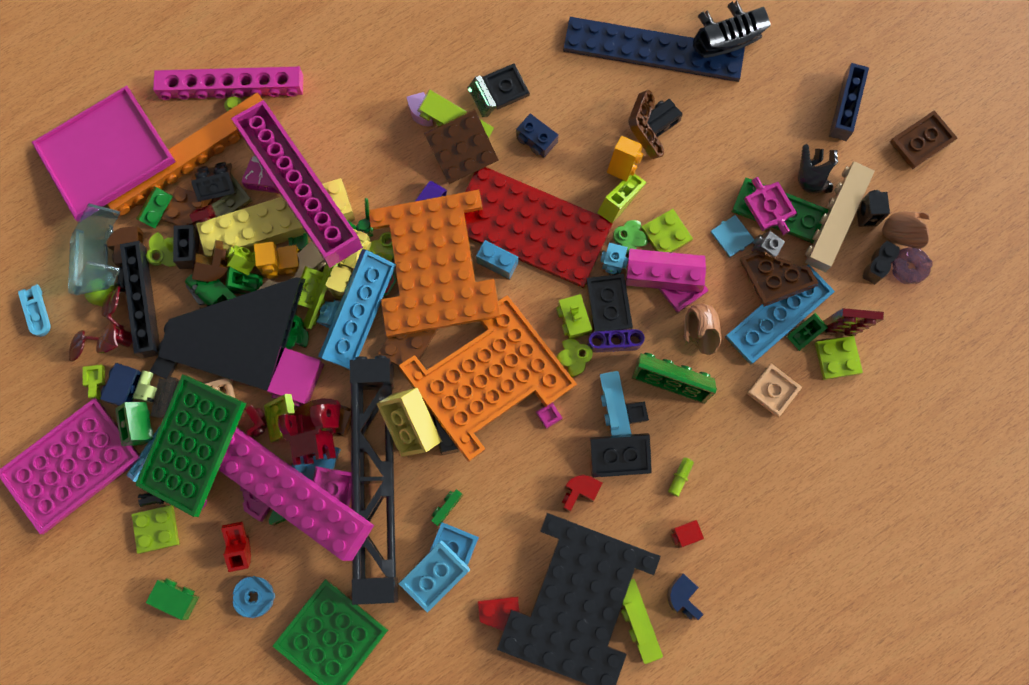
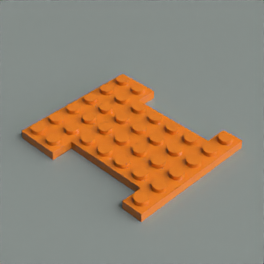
[369,190,501,338]
[398,295,577,462]

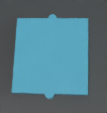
[711,215,754,258]

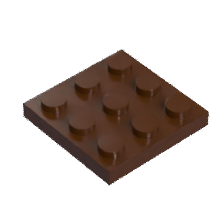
[424,109,499,184]

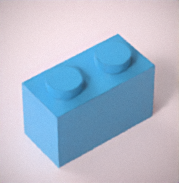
[476,240,518,280]

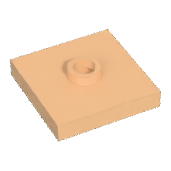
[747,363,802,418]

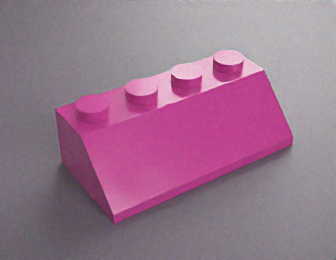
[626,249,706,293]

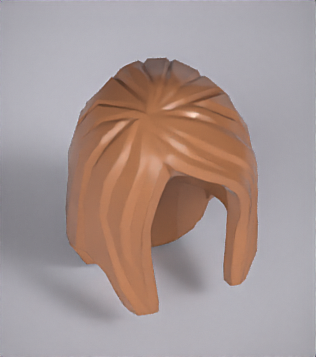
[882,211,929,249]
[683,304,721,355]

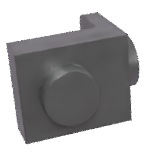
[751,231,785,257]

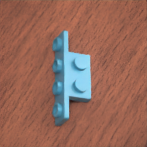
[600,371,631,436]

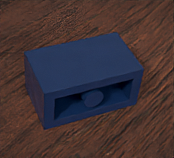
[100,363,142,406]

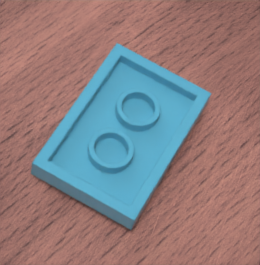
[399,540,470,613]

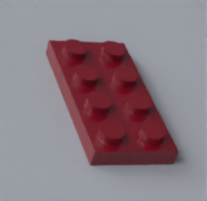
[823,308,884,336]

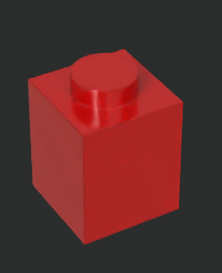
[670,520,704,548]

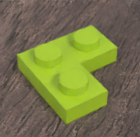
[264,394,295,443]

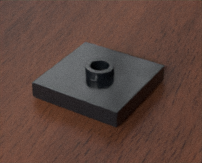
[482,63,530,110]

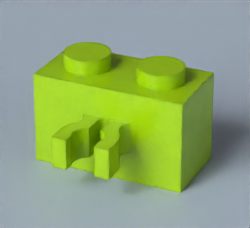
[556,294,592,339]

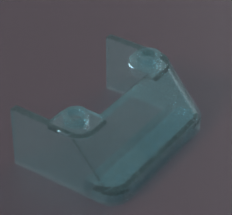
[68,203,120,295]

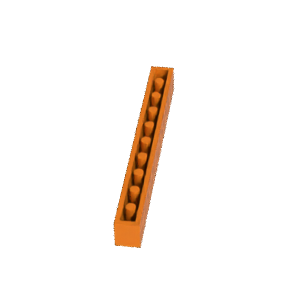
[108,93,263,217]

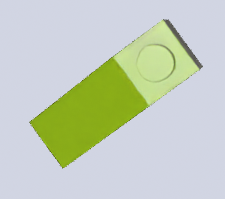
[597,174,646,223]

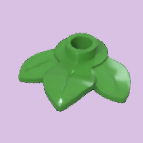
[613,220,649,255]

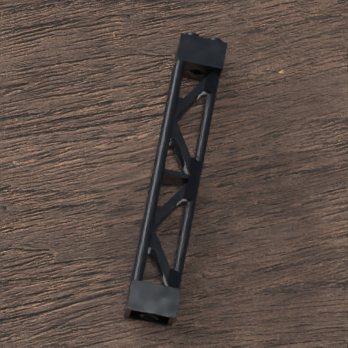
[350,356,398,605]

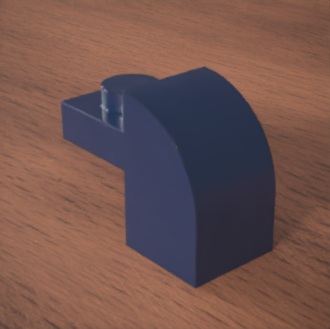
[667,573,704,620]

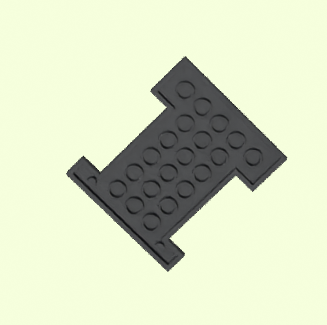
[497,513,661,685]

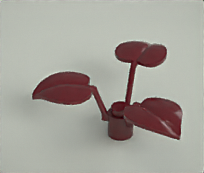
[69,286,132,362]

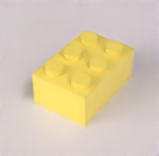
[377,388,442,457]

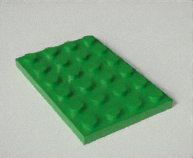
[135,374,247,517]

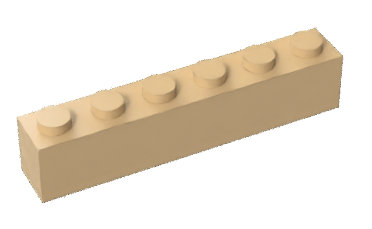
[805,161,875,272]

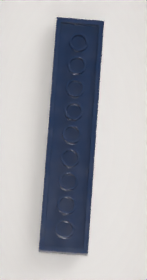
[563,17,745,82]

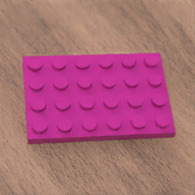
[0,398,140,535]

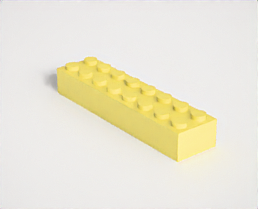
[196,178,355,260]

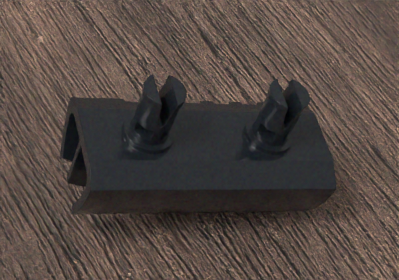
[693,0,770,58]

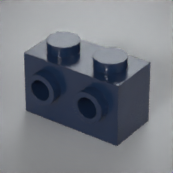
[516,113,559,158]

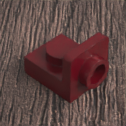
[189,204,217,223]

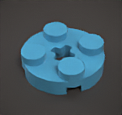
[232,576,275,618]

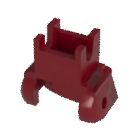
[278,398,341,465]

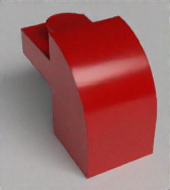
[562,475,603,512]
[221,521,251,572]

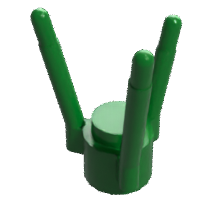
[347,198,373,237]

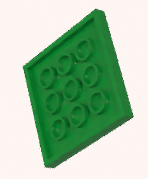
[273,579,389,685]

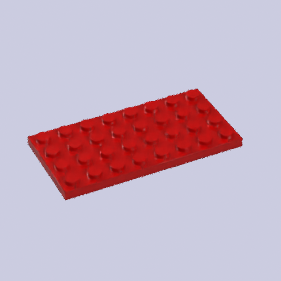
[464,167,613,288]

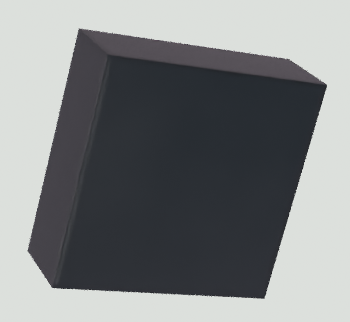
[150,357,178,380]
[626,401,649,424]

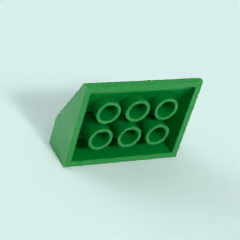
[632,353,717,404]

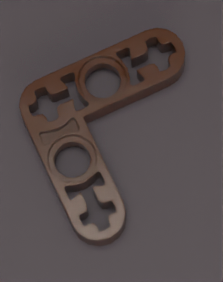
[628,90,664,159]

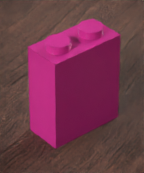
[267,348,324,407]

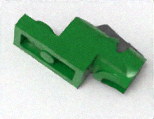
[185,274,236,306]

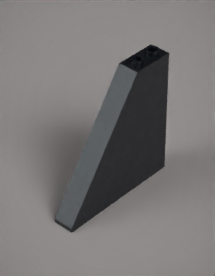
[158,277,305,391]

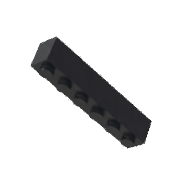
[120,241,160,359]

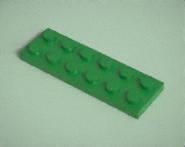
[731,177,829,244]

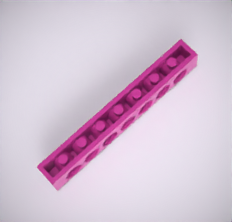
[153,66,303,100]

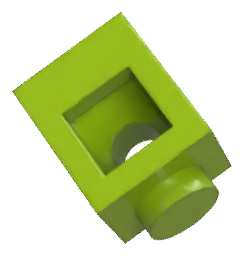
[226,245,256,275]

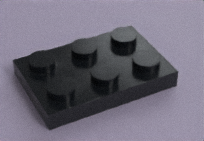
[586,273,633,332]
[590,433,652,478]

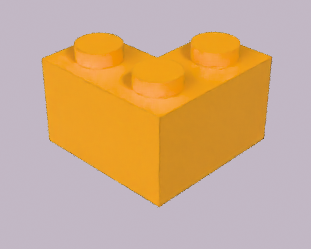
[607,136,644,182]
[254,242,300,279]

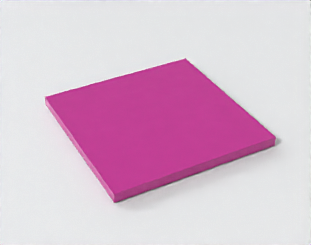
[32,86,176,222]

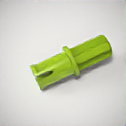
[668,457,694,497]

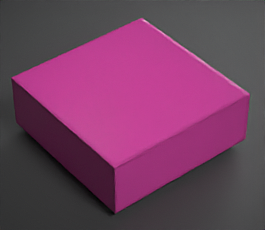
[536,403,563,429]

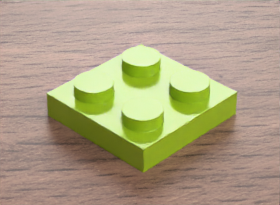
[641,209,693,253]
[815,336,863,380]
[132,505,180,554]

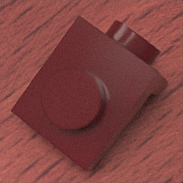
[245,405,267,437]

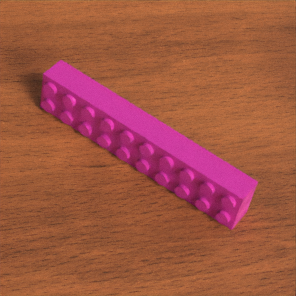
[231,100,363,268]
[219,427,374,561]

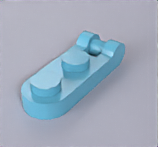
[18,284,51,337]

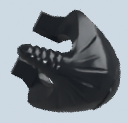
[798,144,838,194]

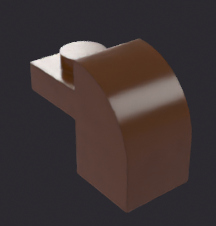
[107,226,144,267]
[192,240,227,282]

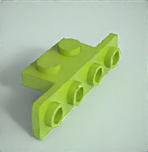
[298,263,338,330]
[621,579,663,664]

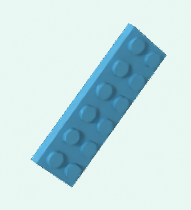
[318,249,396,369]
[725,264,835,365]

